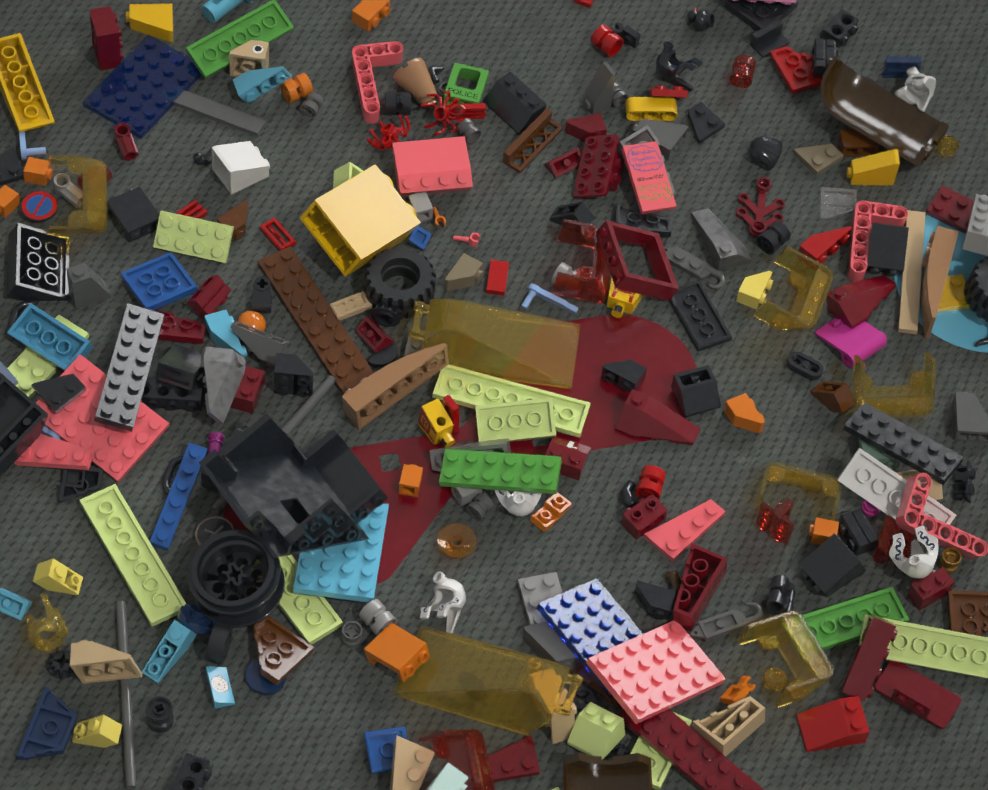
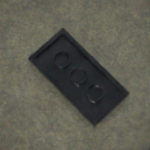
[669,280,732,352]

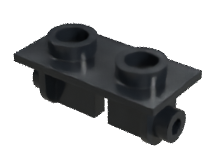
[954,460,976,503]

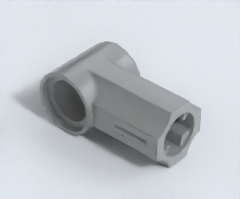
[53,173,88,208]

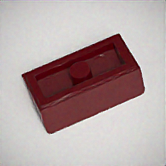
[545,147,582,178]
[355,316,394,353]

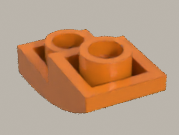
[530,492,572,532]

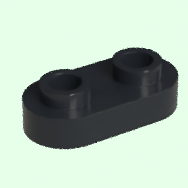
[787,352,824,380]

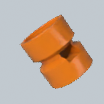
[280,73,313,103]

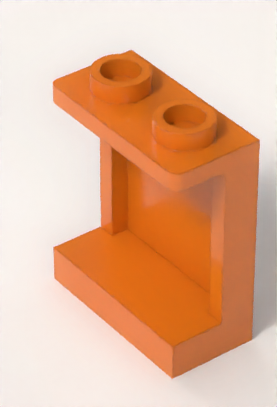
[364,623,430,682]

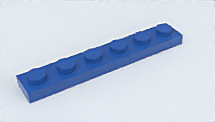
[150,442,207,551]

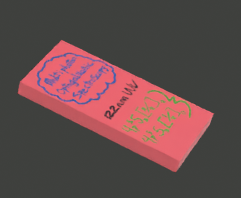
[622,141,677,214]

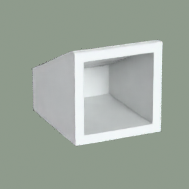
[212,141,270,194]

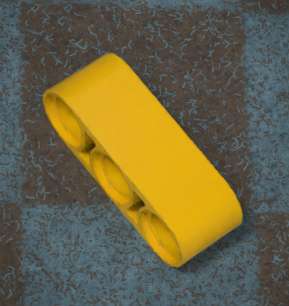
[625,97,678,121]

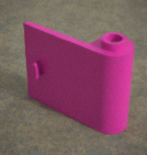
[814,318,887,369]

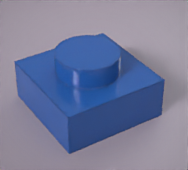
[406,226,432,251]

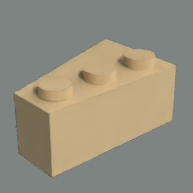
[529,668,577,744]
[693,696,765,757]
[390,735,435,790]

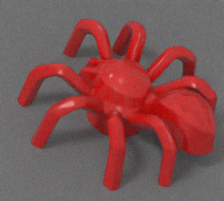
[421,91,466,136]
[366,114,410,150]

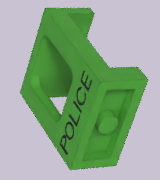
[443,63,489,105]

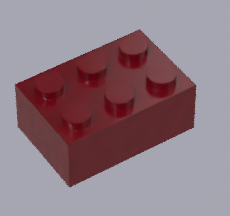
[89,6,124,71]

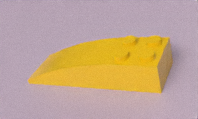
[0,33,55,133]

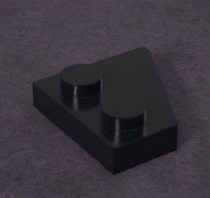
[687,102,725,144]
[31,374,86,414]

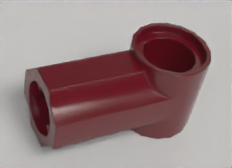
[114,123,139,161]

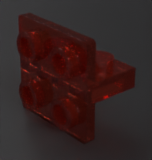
[756,498,794,546]
[874,515,914,564]

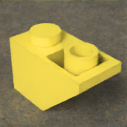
[736,271,773,310]
[33,558,83,595]
[72,715,122,748]

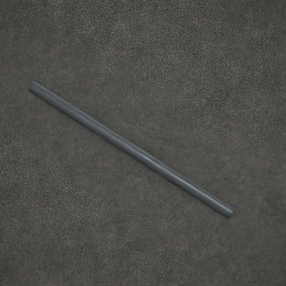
[211,375,336,514]
[116,601,137,790]

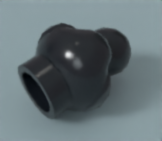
[687,9,715,31]

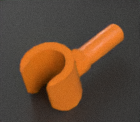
[433,207,446,228]

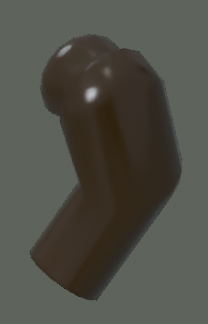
[665,571,681,600]

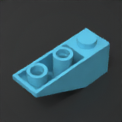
[233,67,292,103]
[205,310,247,359]
[142,620,198,683]

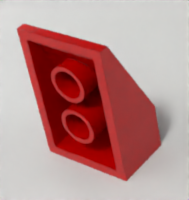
[796,696,870,752]

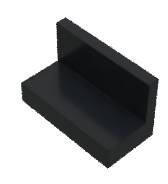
[750,19,790,58]

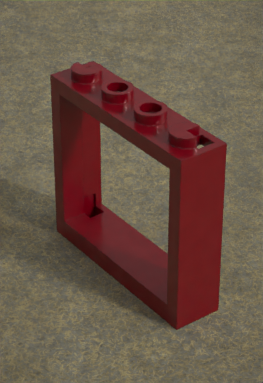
[596,220,679,301]

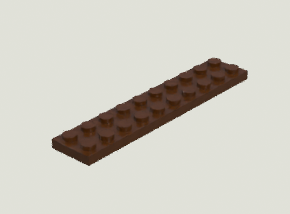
[258,246,374,395]

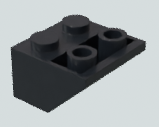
[274,353,313,397]
[671,365,721,418]

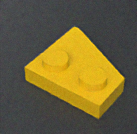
[938,274,970,312]

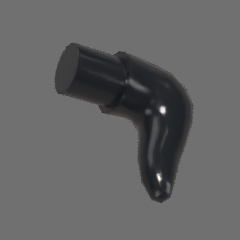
[428,66,444,85]

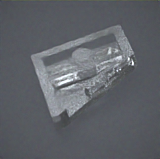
[819,187,857,221]

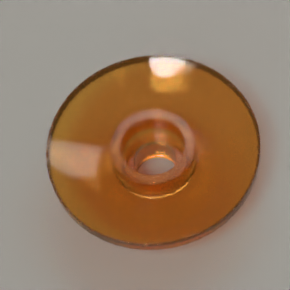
[438,523,477,559]

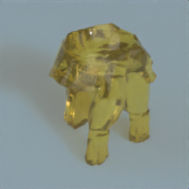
[25,594,69,651]

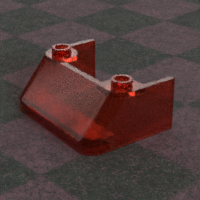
[552,219,611,303]
[418,730,495,790]

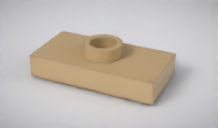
[330,291,372,321]

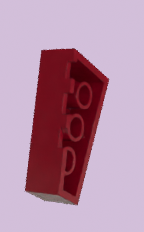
[673,543,727,631]
[841,614,898,701]

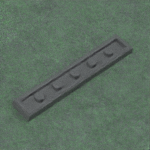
[160,84,266,137]

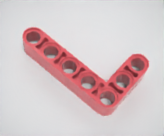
[352,41,403,124]
[848,201,908,282]
[896,473,988,559]

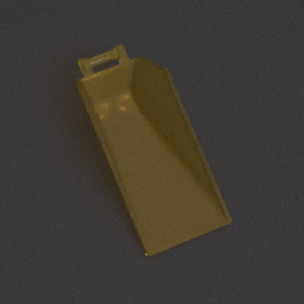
[409,299,581,389]
[393,625,583,736]

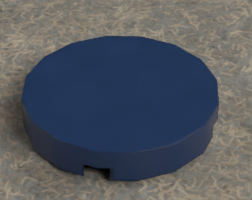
[177,604,216,635]
[246,658,287,696]

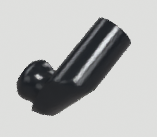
[193,146,213,165]
[619,480,636,507]

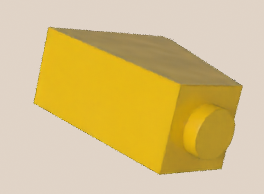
[126,4,173,42]
[847,149,900,185]

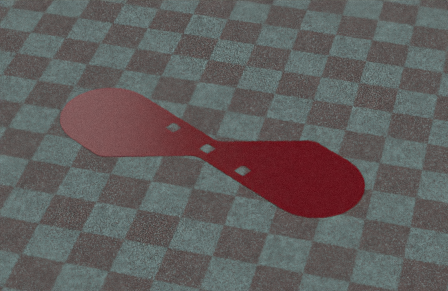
[223,315,697,584]

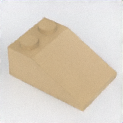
[70,640,142,684]

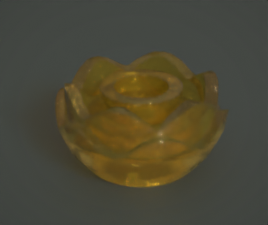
[937,136,959,157]
[762,667,788,691]

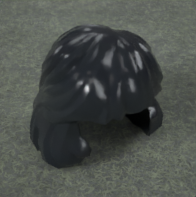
[748,136,782,171]

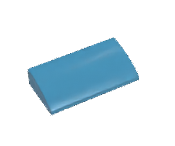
[7,303,93,371]

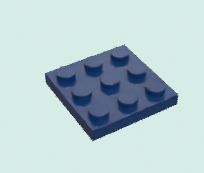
[121,252,198,311]

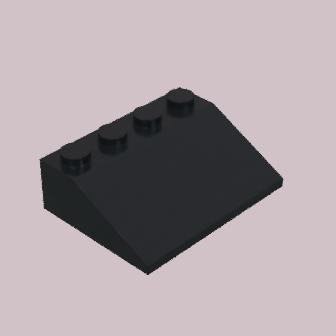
[6,223,70,301]

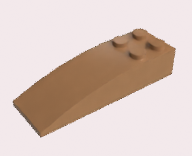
[920,226,959,339]
[342,343,449,430]

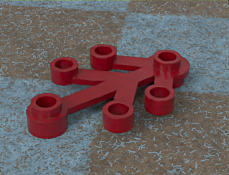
[736,177,785,237]

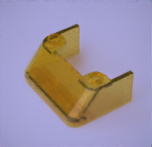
[48,155,108,235]
[753,246,834,330]
[853,352,936,417]
[755,461,842,521]
[738,611,834,708]

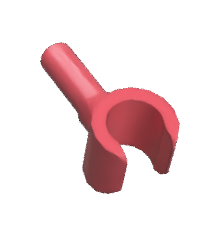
[453,233,480,247]

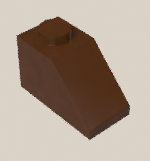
[837,129,879,157]
[217,200,249,243]
[810,381,856,413]

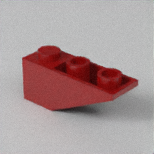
[797,226,852,269]

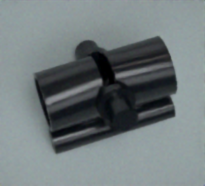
[761,575,796,621]

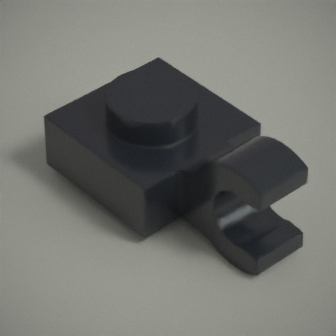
[610,22,641,49]

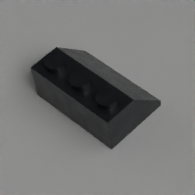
[483,71,547,135]

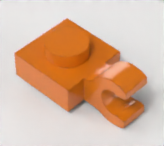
[720,675,755,705]

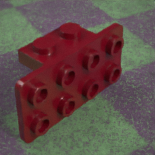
[573,134,624,198]
[874,661,962,729]

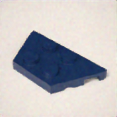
[17,687,78,760]

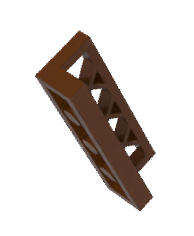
[503,108,563,174]

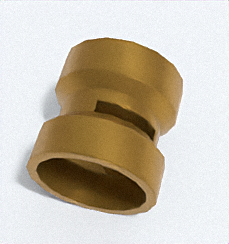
[939,547,962,574]

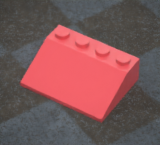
[392,136,473,197]

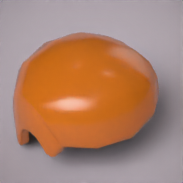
[237,311,266,331]

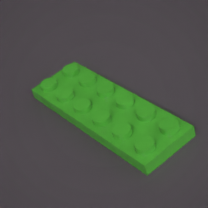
[185,0,294,79]
[439,449,562,494]
[783,587,909,658]

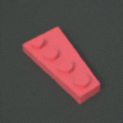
[14,434,94,470]
[644,499,725,562]

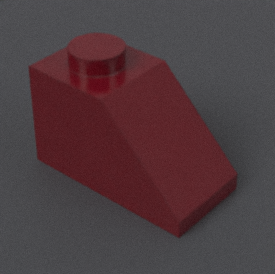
[565,113,607,142]

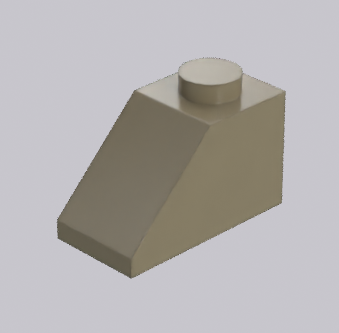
[444,253,484,291]

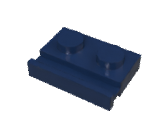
[882,56,922,78]

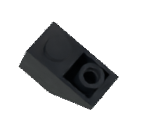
[601,359,647,392]

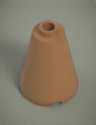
[393,58,438,109]

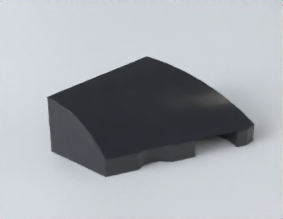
[59,467,104,502]

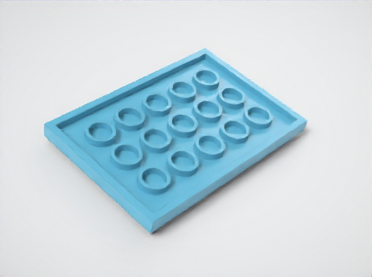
[293,504,389,602]

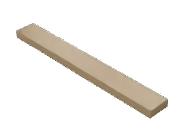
[898,210,926,335]

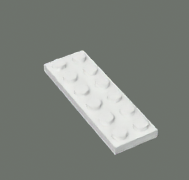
[837,448,956,536]

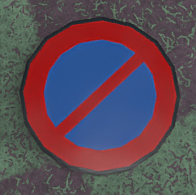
[21,190,58,222]

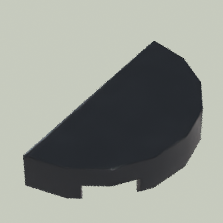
[368,337,398,368]

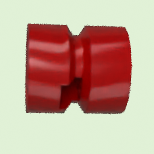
[590,24,624,57]
[636,465,666,500]

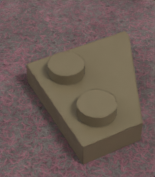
[793,144,844,176]

